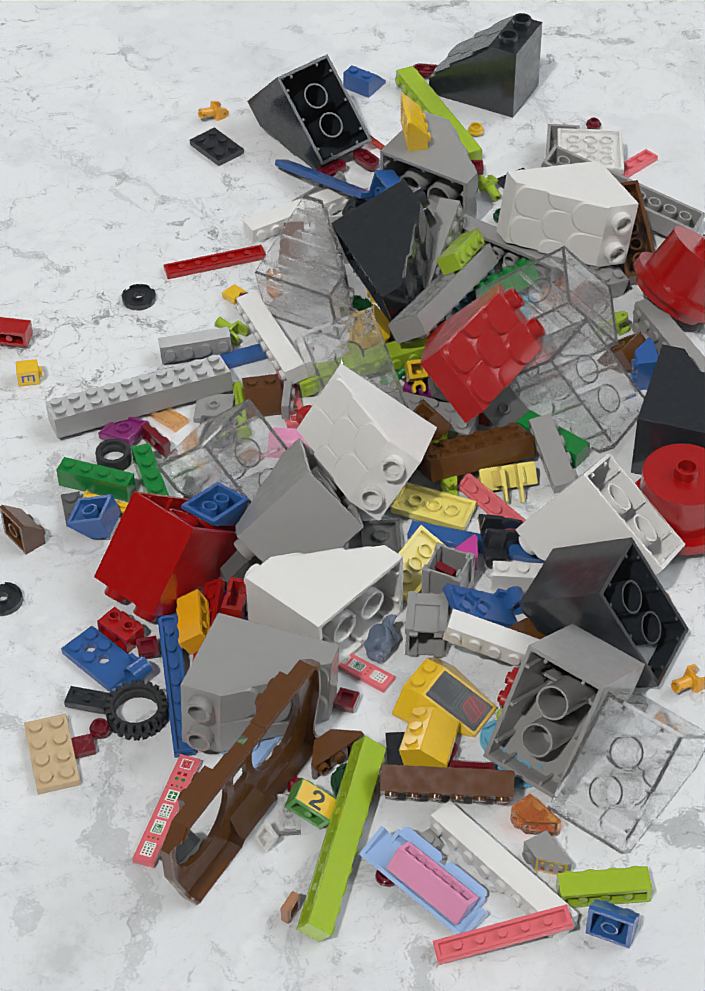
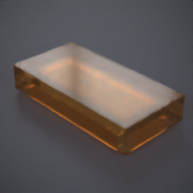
[149,408,189,433]

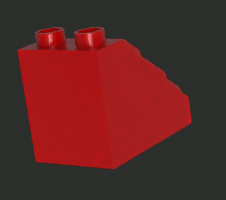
[420,283,546,423]
[94,491,238,622]

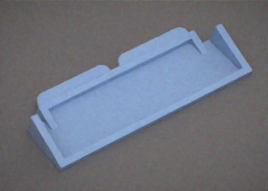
[359,826,489,934]

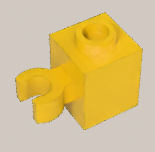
[404,359,428,394]

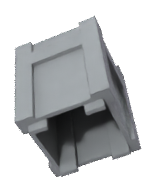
[422,542,475,612]
[405,591,449,658]

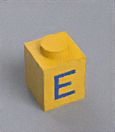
[16,359,43,387]

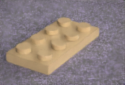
[24,713,81,795]

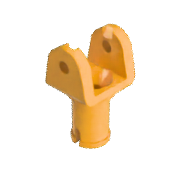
[198,101,229,121]
[671,664,705,693]

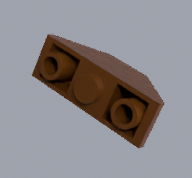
[311,729,364,780]

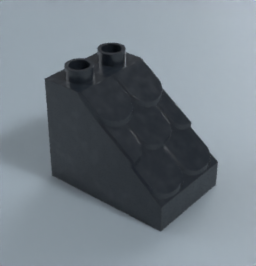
[429,13,543,118]
[247,54,372,170]
[331,179,437,323]
[631,344,705,475]
[519,537,689,688]

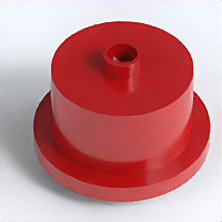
[633,226,705,325]
[635,444,705,555]

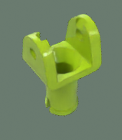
[477,175,502,202]
[596,311,630,336]
[214,317,249,345]
[440,476,458,496]

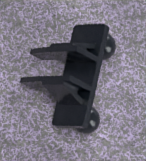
[478,514,523,569]

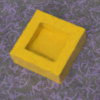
[222,284,246,305]

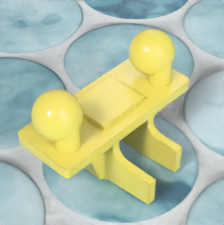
[478,461,538,502]

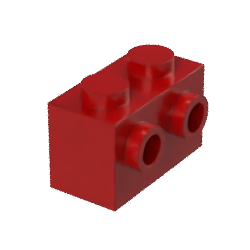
[0,317,33,347]
[97,607,145,654]

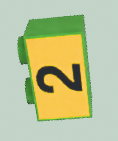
[284,778,336,829]

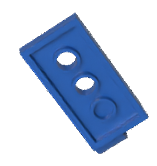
[442,584,524,628]
[61,626,153,692]

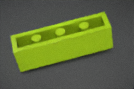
[436,228,485,275]
[556,865,652,908]

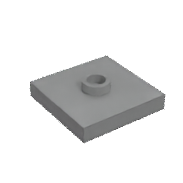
[193,394,235,423]

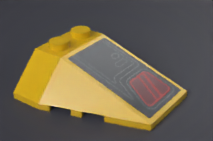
[392,658,497,738]

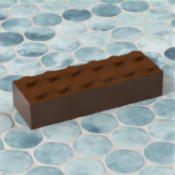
[618,180,655,285]
[416,422,535,482]
[380,764,515,805]

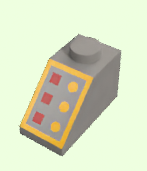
[522,830,572,875]

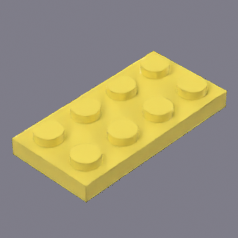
[391,482,477,531]
[398,525,446,603]

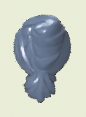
[363,614,400,664]

